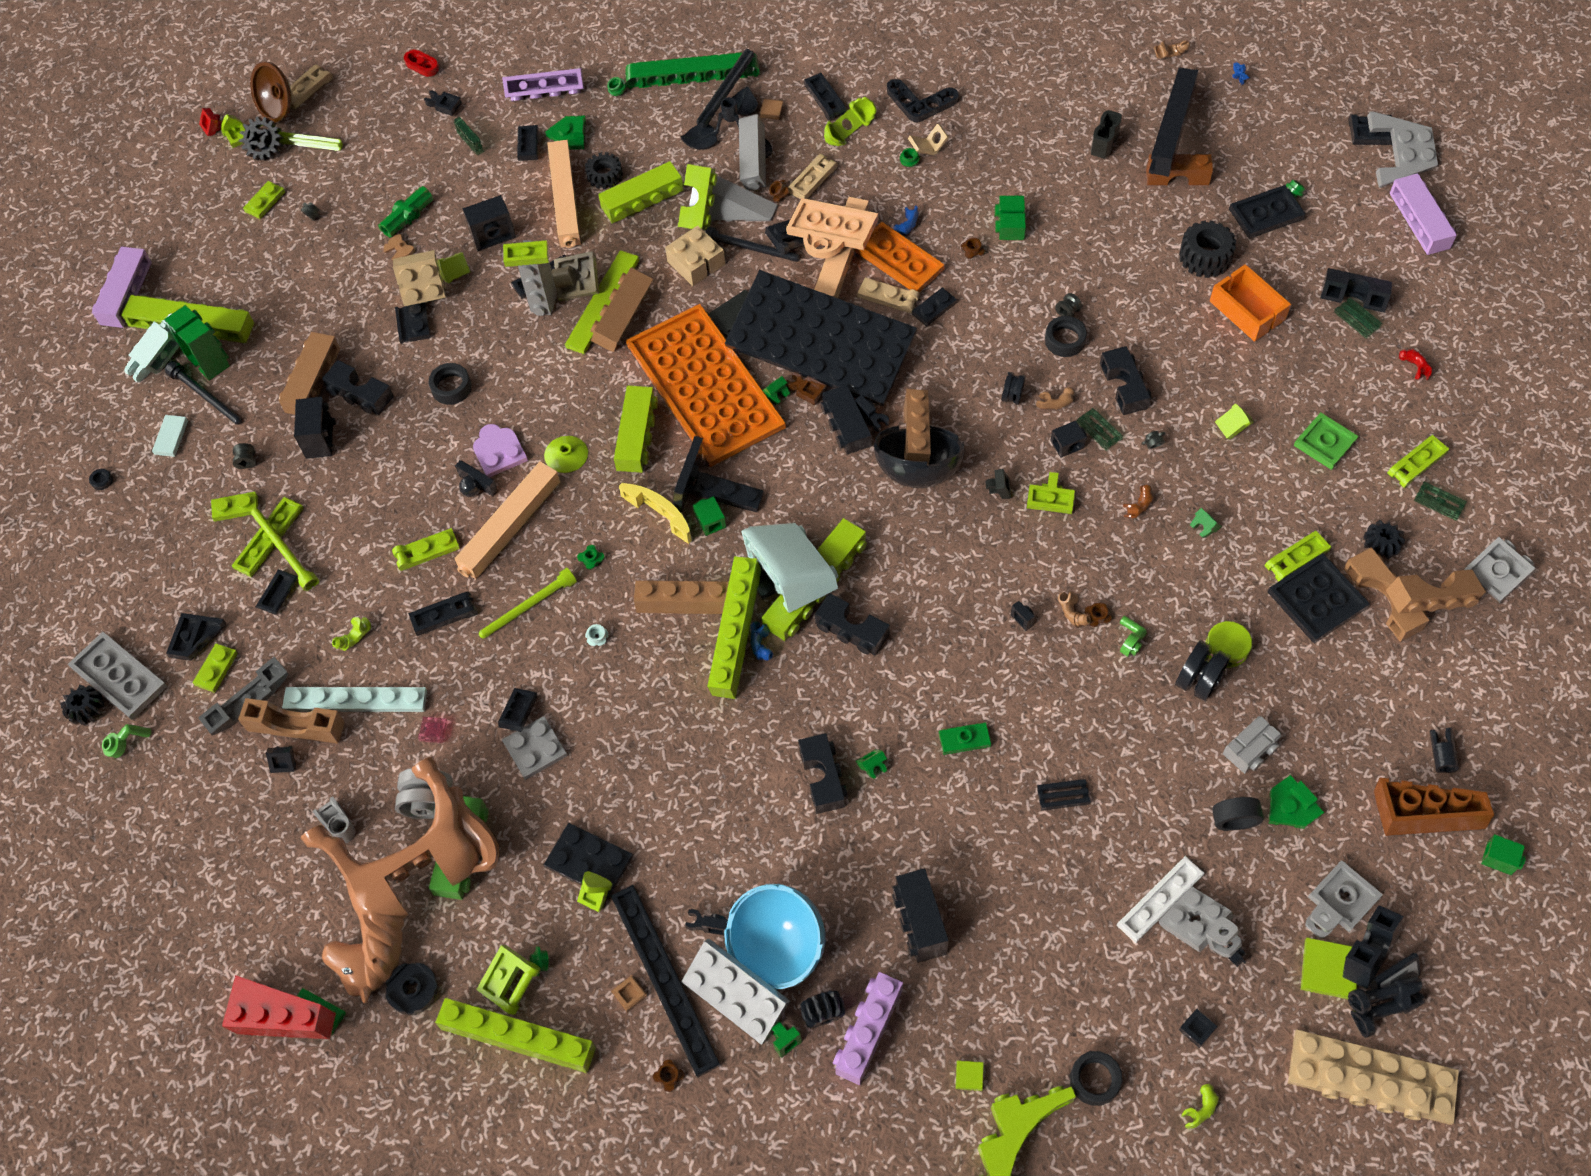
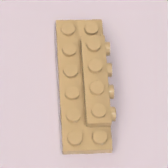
[1288,1029,1459,1125]

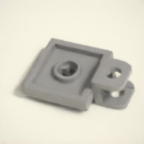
[1305,860,1383,938]
[1159,887,1242,958]

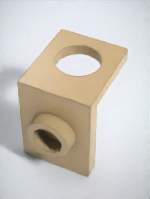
[908,124,949,155]

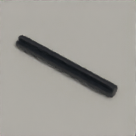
[696,49,754,128]

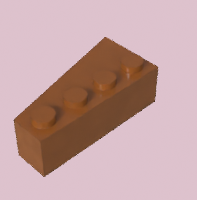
[1374,777,1494,836]

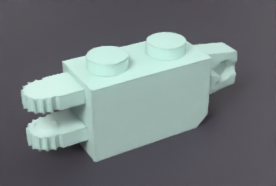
[124,313,179,383]

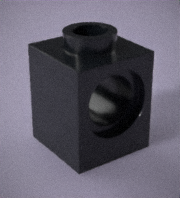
[1050,420,1087,458]

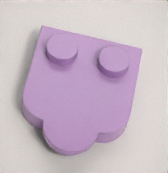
[473,424,528,477]

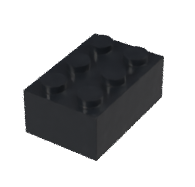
[892,868,949,963]

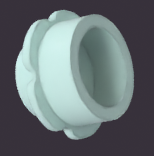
[585,624,608,646]

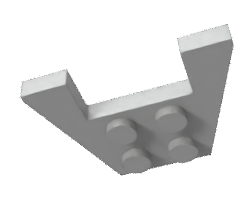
[1367,112,1438,188]

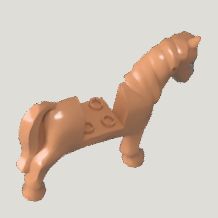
[301,757,499,1003]

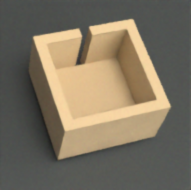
[665,225,725,286]
[393,250,446,306]

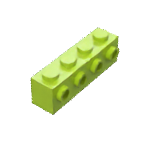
[598,161,684,223]
[614,385,658,473]

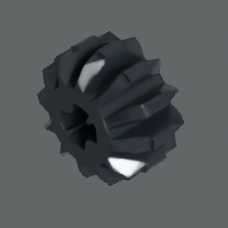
[1363,520,1405,560]
[60,684,105,726]
[800,990,846,1028]

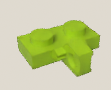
[1026,472,1075,514]

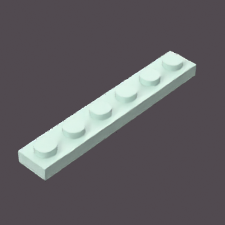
[282,687,427,712]

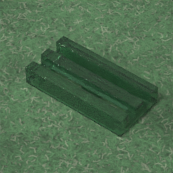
[454,116,484,155]
[1334,297,1382,338]
[1076,408,1123,451]
[1413,481,1467,521]

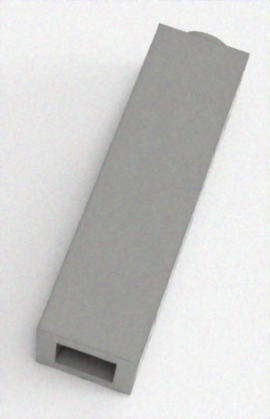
[739,114,766,190]

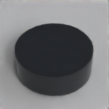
[89,469,113,490]

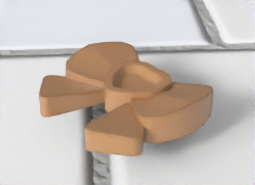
[384,234,415,261]

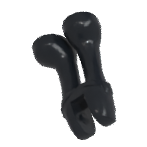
[1348,977,1426,1038]

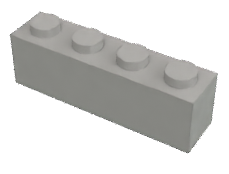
[518,240,557,316]

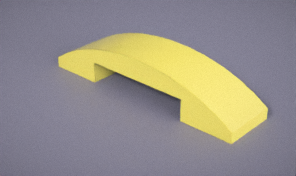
[619,483,692,544]

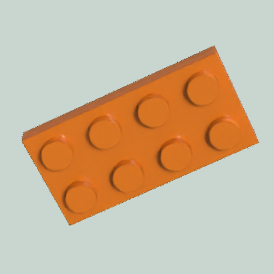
[854,222,945,293]

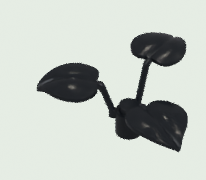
[680,86,772,159]

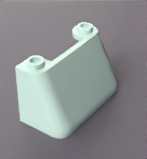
[741,523,838,613]

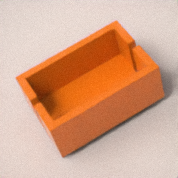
[1210,264,1291,342]

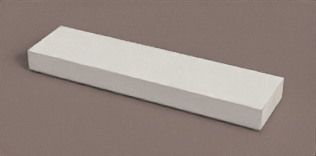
[1117,856,1205,943]

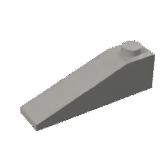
[689,176,778,222]

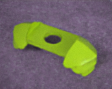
[824,97,877,146]

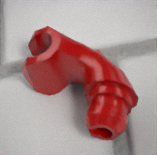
[1399,348,1432,380]

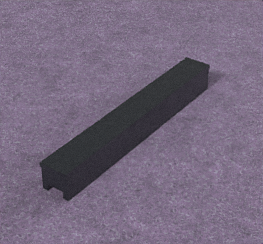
[1149,67,1199,177]

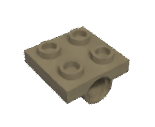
[551,251,599,301]

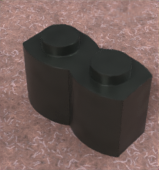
[1091,110,1122,159]

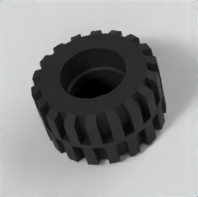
[1179,220,1236,278]

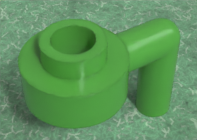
[1120,615,1147,657]
[102,724,151,758]

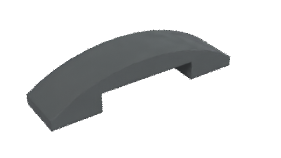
[198,657,289,735]

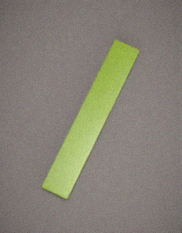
[565,250,639,354]

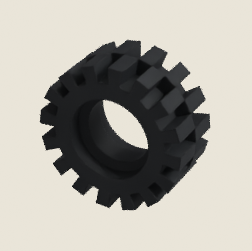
[585,152,623,189]

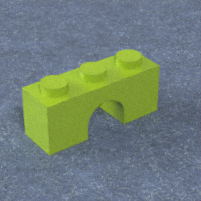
[678,164,718,231]

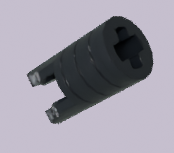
[1429,727,1459,773]

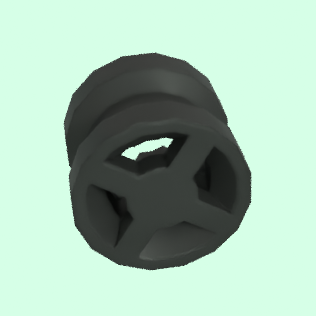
[1055,293,1083,317]
[233,443,256,469]

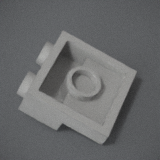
[1464,537,1535,603]

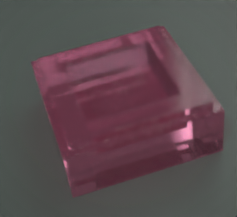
[418,716,448,743]

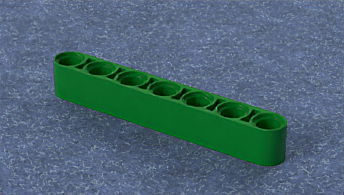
[625,52,760,89]

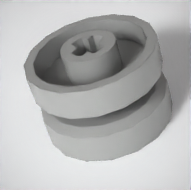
[395,769,453,819]

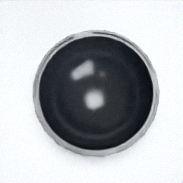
[874,425,965,488]

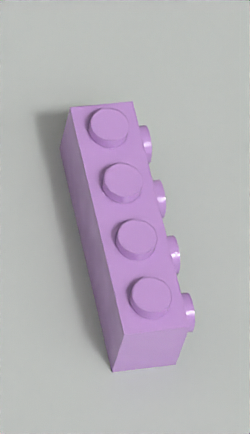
[502,68,584,101]
[1390,173,1456,255]
[92,247,152,328]
[833,972,903,1085]

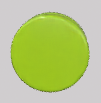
[1206,621,1252,668]

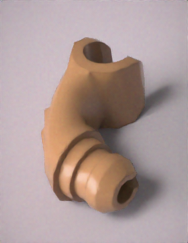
[1154,40,1190,59]
[1036,387,1075,410]
[1058,592,1091,628]

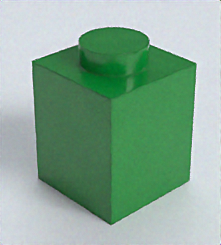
[693,497,726,536]
[1481,834,1526,875]

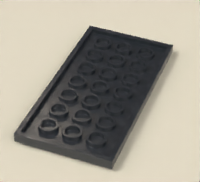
[725,269,917,407]

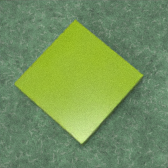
[1301,938,1357,999]

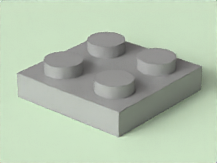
[502,716,567,780]

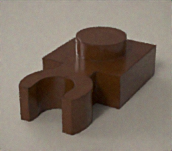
[786,372,826,405]

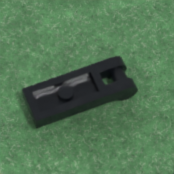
[804,73,847,121]
[408,592,478,636]

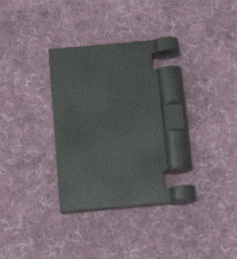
[708,289,748,338]

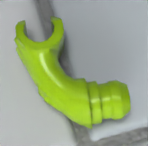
[332,617,371,651]
[1181,1084,1219,1129]

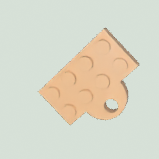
[786,198,879,258]

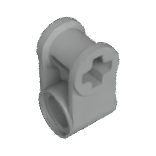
[312,796,356,843]

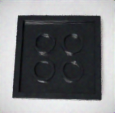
[1267,553,1370,644]

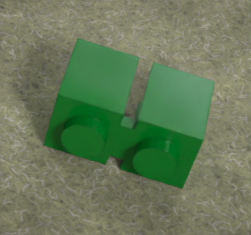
[994,196,1026,240]

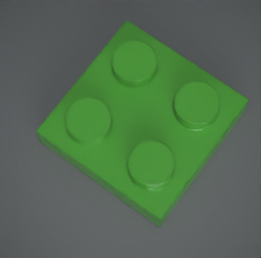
[1294,412,1359,470]

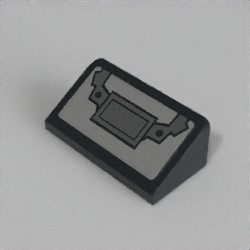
[1369,953,1421,990]

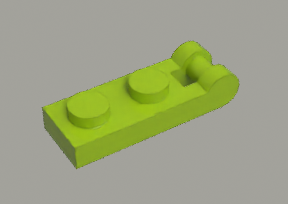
[1387,435,1449,488]
[392,528,460,571]
[1264,531,1331,582]

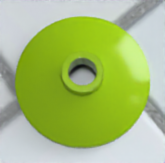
[544,436,588,473]

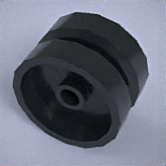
[1175,639,1231,702]

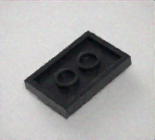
[1229,185,1306,239]
[543,822,633,899]

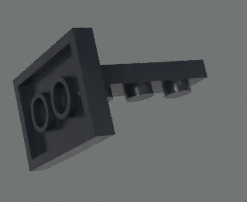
[673,436,764,514]

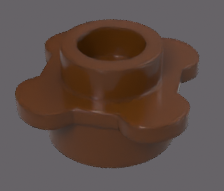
[769,180,790,203]
[961,238,985,259]
[1084,603,1111,627]
[653,1060,684,1092]

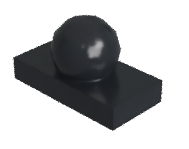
[455,460,498,497]

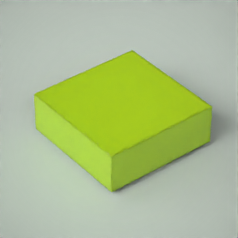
[955,1060,983,1091]

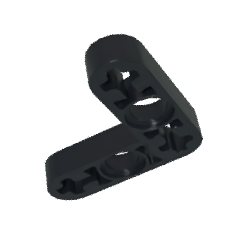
[887,79,959,122]

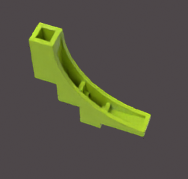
[978,1086,1076,1176]

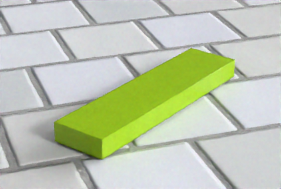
[232,497,304,577]

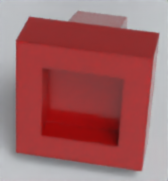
[199,108,223,136]

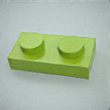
[243,181,285,219]
[503,240,549,267]
[211,492,258,522]
[192,643,238,693]

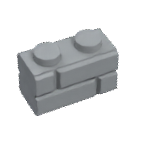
[1223,716,1281,774]

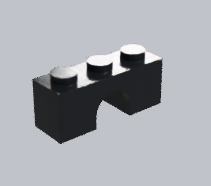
[1320,268,1392,313]
[1100,346,1152,415]
[322,360,394,415]
[815,593,890,656]
[798,733,848,814]
[1342,905,1404,989]

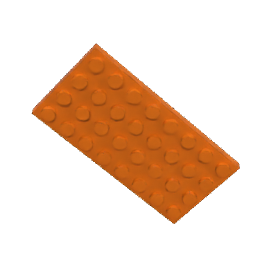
[626,304,786,467]

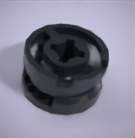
[1001,372,1026,405]

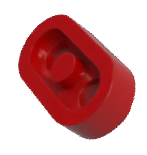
[404,49,439,77]

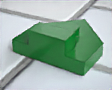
[545,115,586,150]
[1268,775,1324,829]

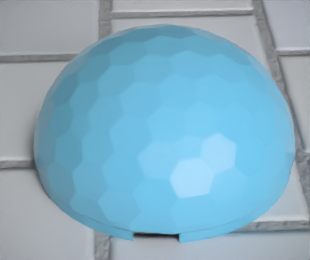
[725,884,825,989]

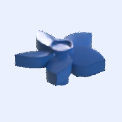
[1232,62,1249,85]

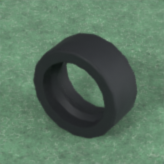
[1045,316,1087,357]
[428,363,472,405]
[1212,797,1264,831]
[1070,1051,1122,1106]

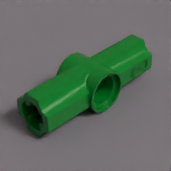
[378,186,434,238]

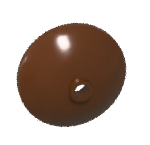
[250,62,292,122]

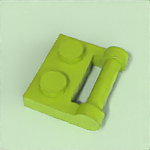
[476,945,540,1015]

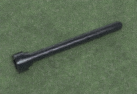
[705,226,801,262]
[165,360,242,425]

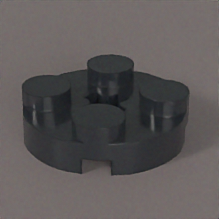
[385,962,439,1016]

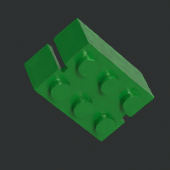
[164,305,230,381]

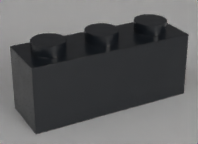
[820,385,872,455]

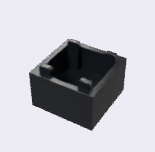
[462,195,516,251]
[294,397,336,459]

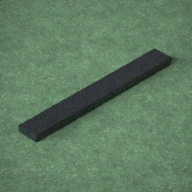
[611,885,721,1078]

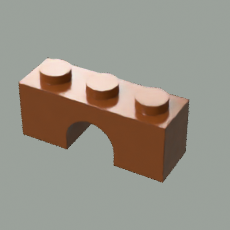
[1146,154,1213,185]

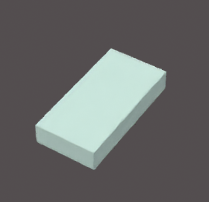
[152,415,188,457]

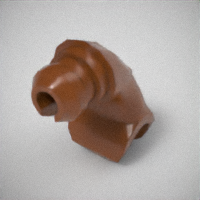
[1123,485,1154,519]

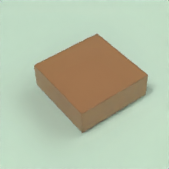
[760,99,783,120]
[611,975,647,1012]

